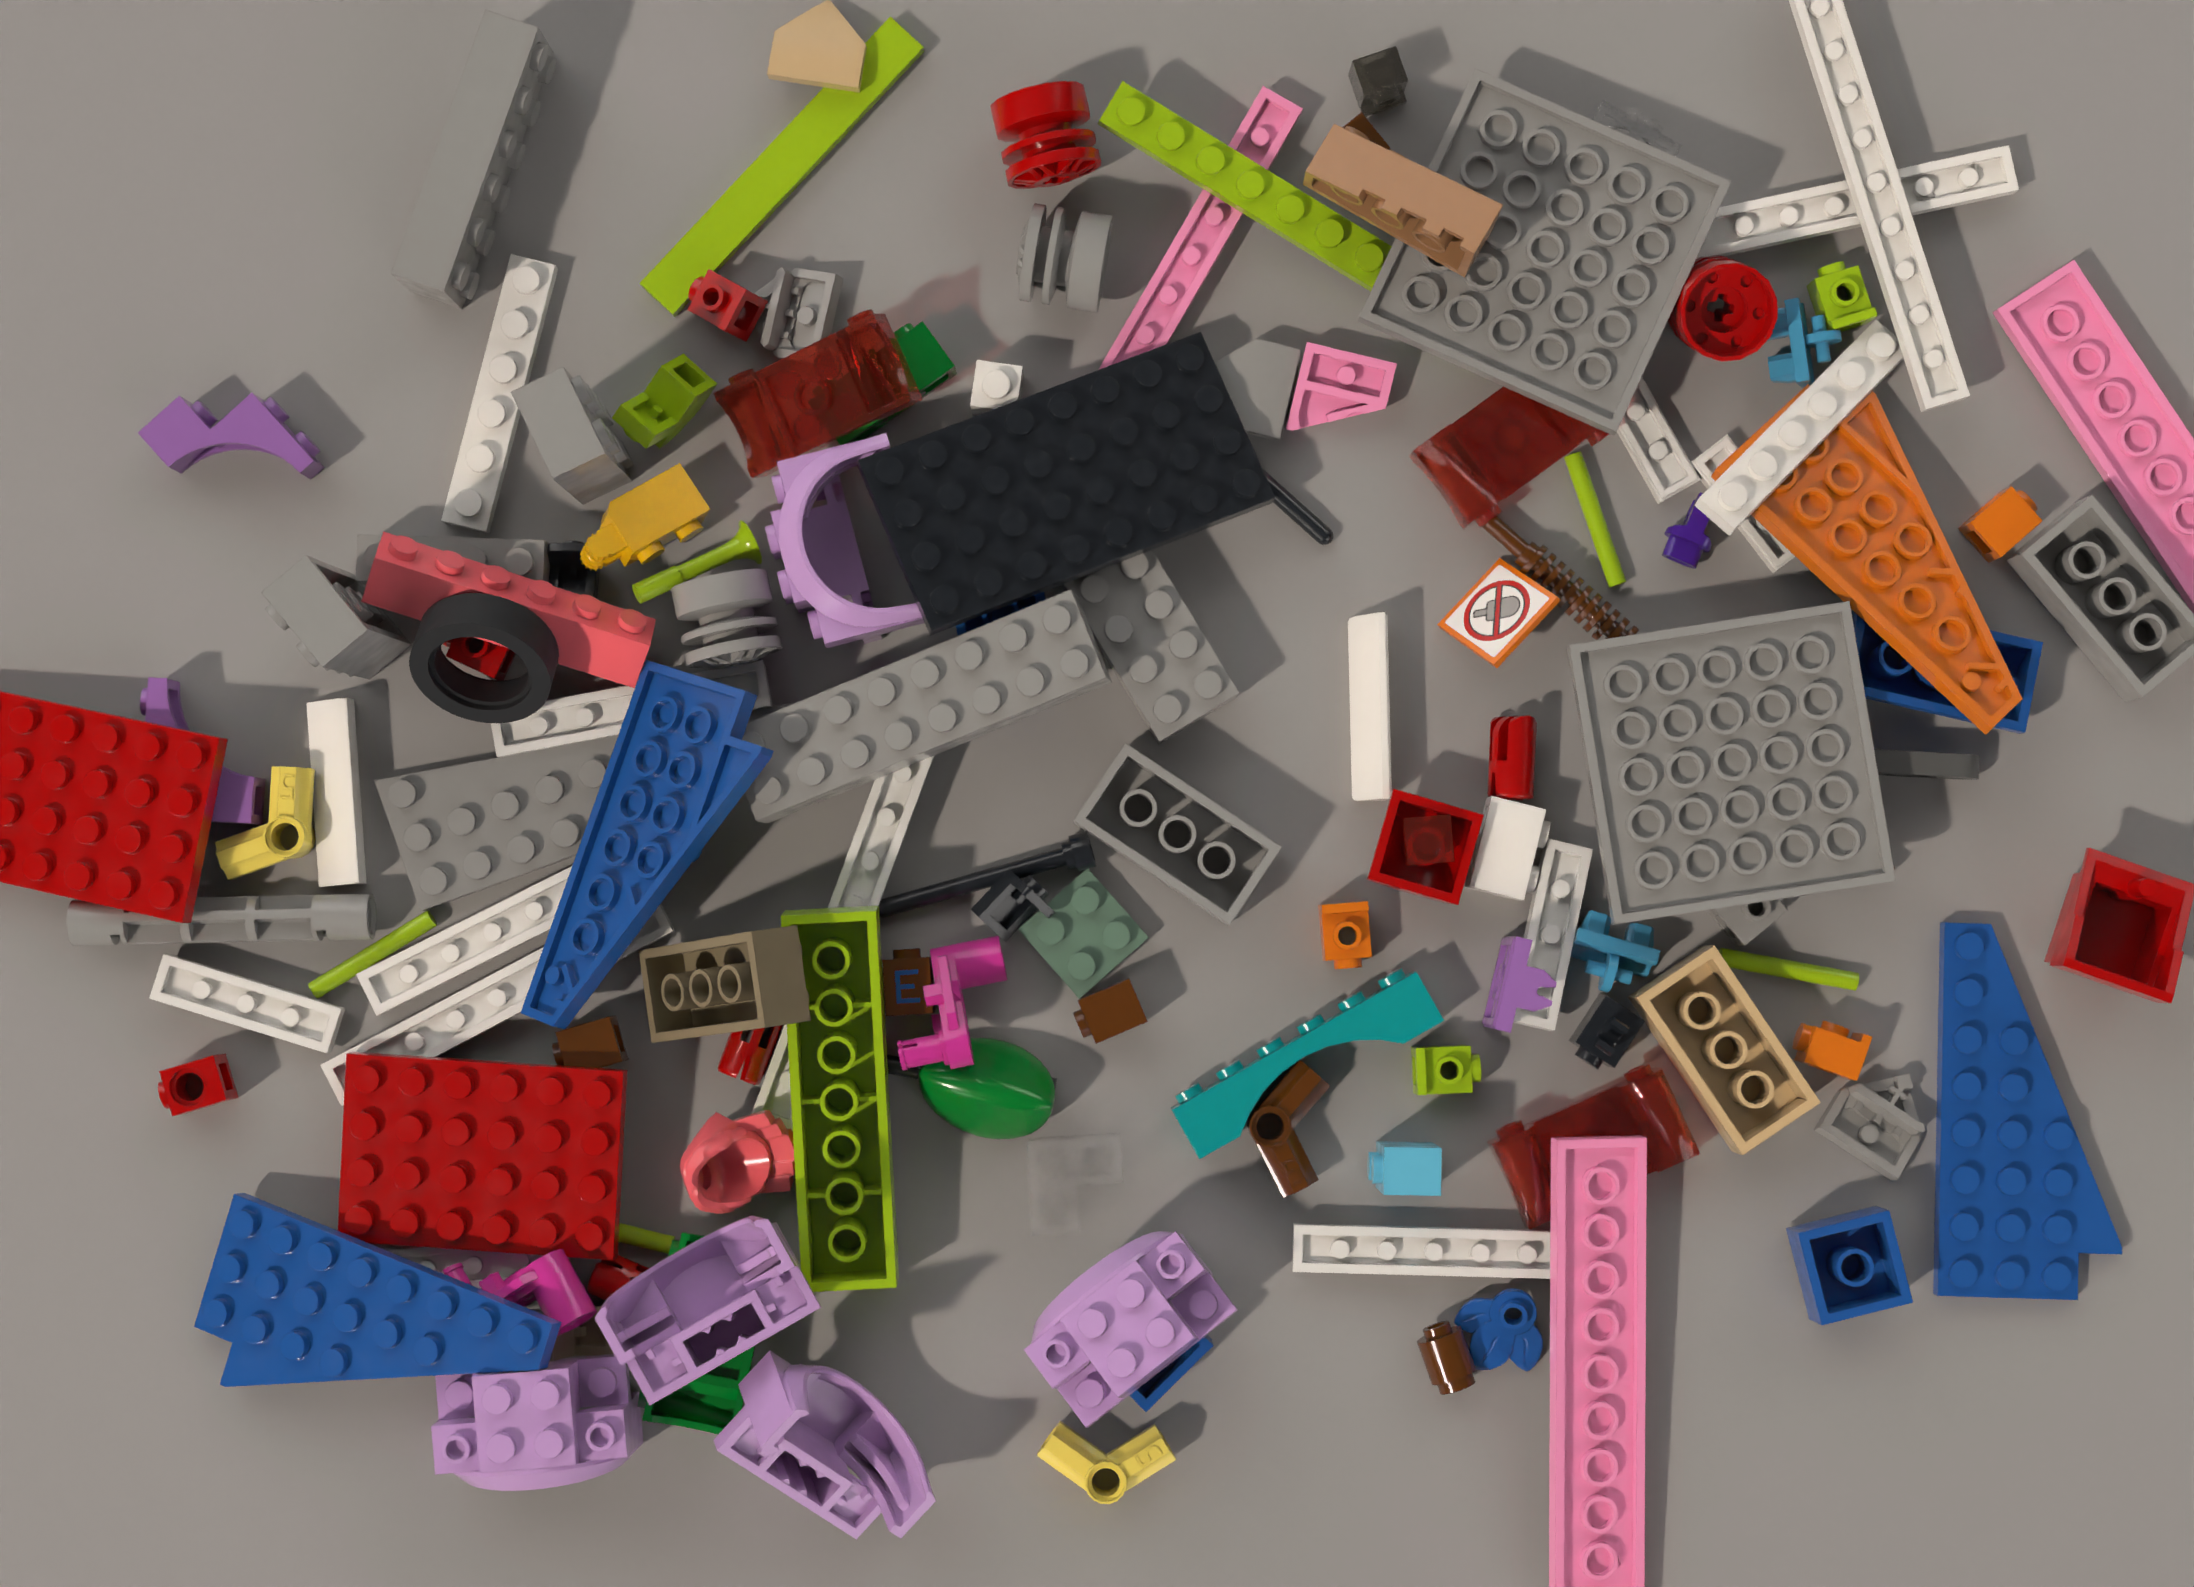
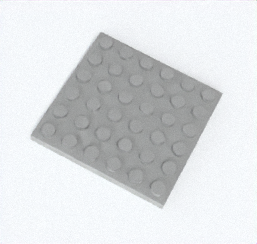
[1358,68,1732,436]
[1567,601,1896,925]

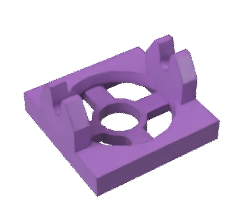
[1482,936,1557,1033]

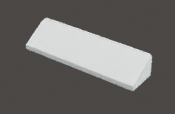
[1348,612,1392,801]
[307,698,367,887]

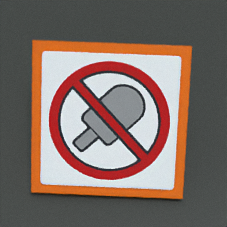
[1437,558,1561,668]

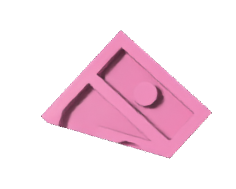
[1285,342,1397,431]

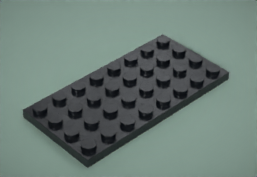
[857,332,1275,636]

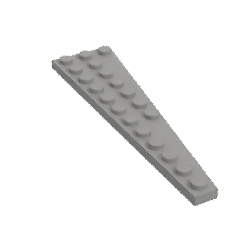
[374,701,799,911]

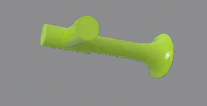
[632,520,762,604]

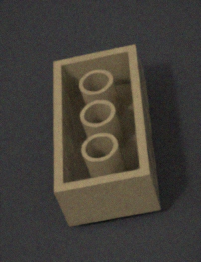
[638,925,811,1043]

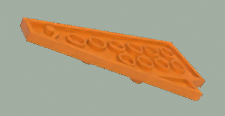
[1711,384,2023,735]

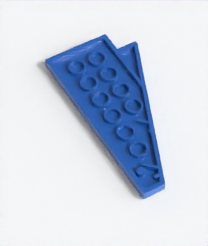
[521,659,774,1029]
[1933,922,2122,1300]
[194,1193,561,1387]

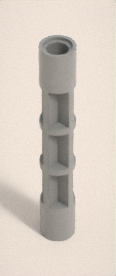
[67,894,377,946]

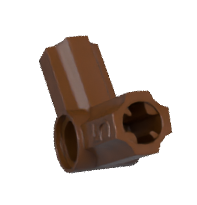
[1247,1060,1330,1198]

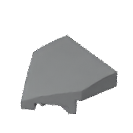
[754,267,844,368]
[1215,338,1301,441]
[1814,1073,1925,1181]

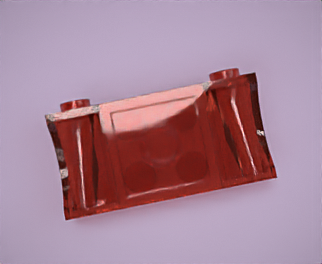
[713,309,923,478]
[1409,386,1609,530]
[1487,1063,1700,1230]

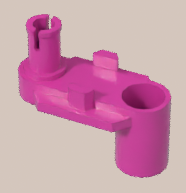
[897,935,1007,1071]
[440,1249,597,1336]

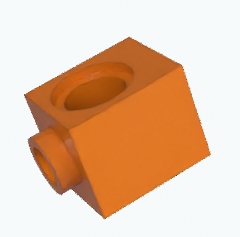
[1958,486,2042,563]

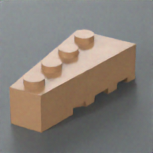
[1303,124,1503,278]

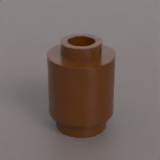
[1417,1321,1476,1395]

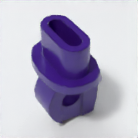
[1662,492,1712,569]

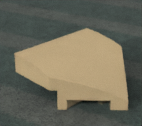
[767,0,867,93]

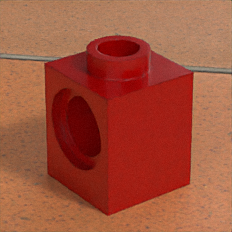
[158,1053,239,1116]

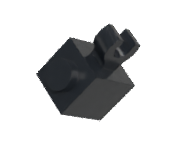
[1569,994,1645,1070]

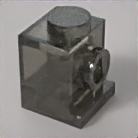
[1348,46,1408,117]

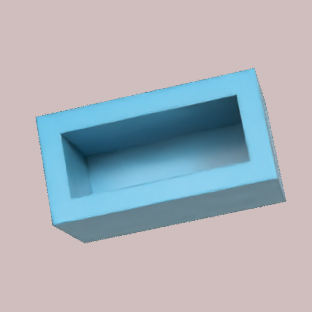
[1367,1141,1442,1196]

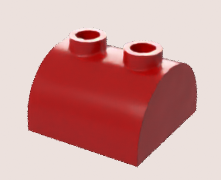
[1367,789,1484,905]

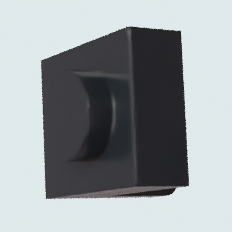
[547,540,600,599]
[971,869,1055,942]

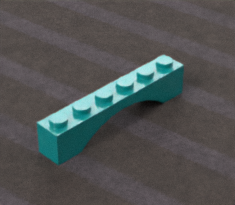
[1171,968,1444,1159]

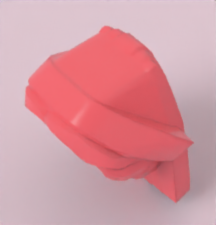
[680,1110,795,1214]

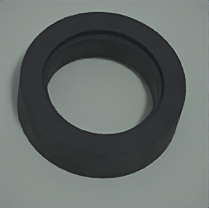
[409,593,559,723]

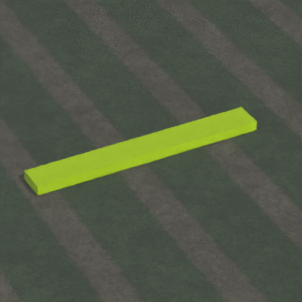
[639,17,925,317]

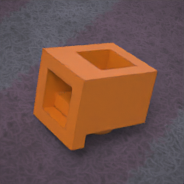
[1318,901,1372,969]
[1792,1020,1872,1081]

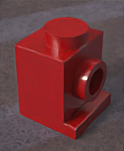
[687,269,768,342]
[443,637,516,680]

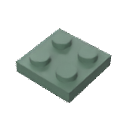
[1018,869,1149,999]

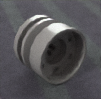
[1016,203,1113,313]
[671,569,783,669]

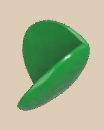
[918,1038,1055,1140]

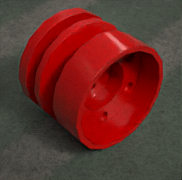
[990,81,1101,189]
[1668,255,1778,362]

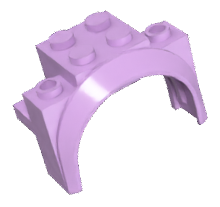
[765,433,924,648]
[595,1216,821,1405]
[1024,1231,1238,1428]
[714,1350,936,1540]
[431,1354,643,1491]

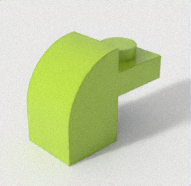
[612,353,717,449]

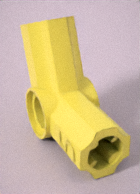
[215,766,316,880]
[1037,1421,1176,1504]

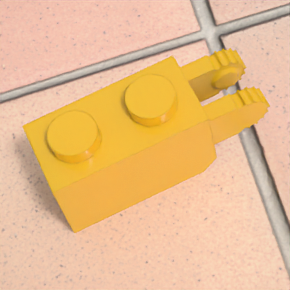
[580,463,710,571]

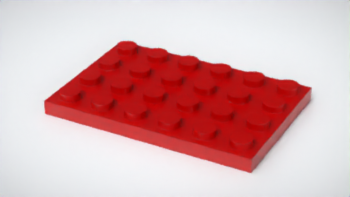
[0,691,228,923]
[337,1052,628,1260]

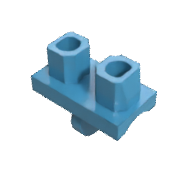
[1767,298,1842,388]
[1570,910,1660,993]

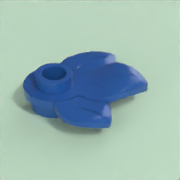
[1454,1288,1543,1371]

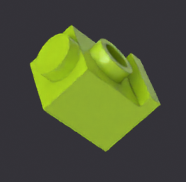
[1806,261,1878,332]
[1411,1045,1481,1095]

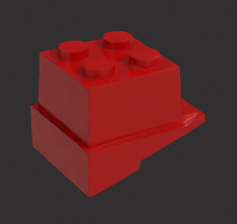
[2044,848,2194,1003]

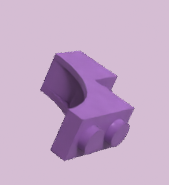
[138,392,325,479]
[140,677,266,825]

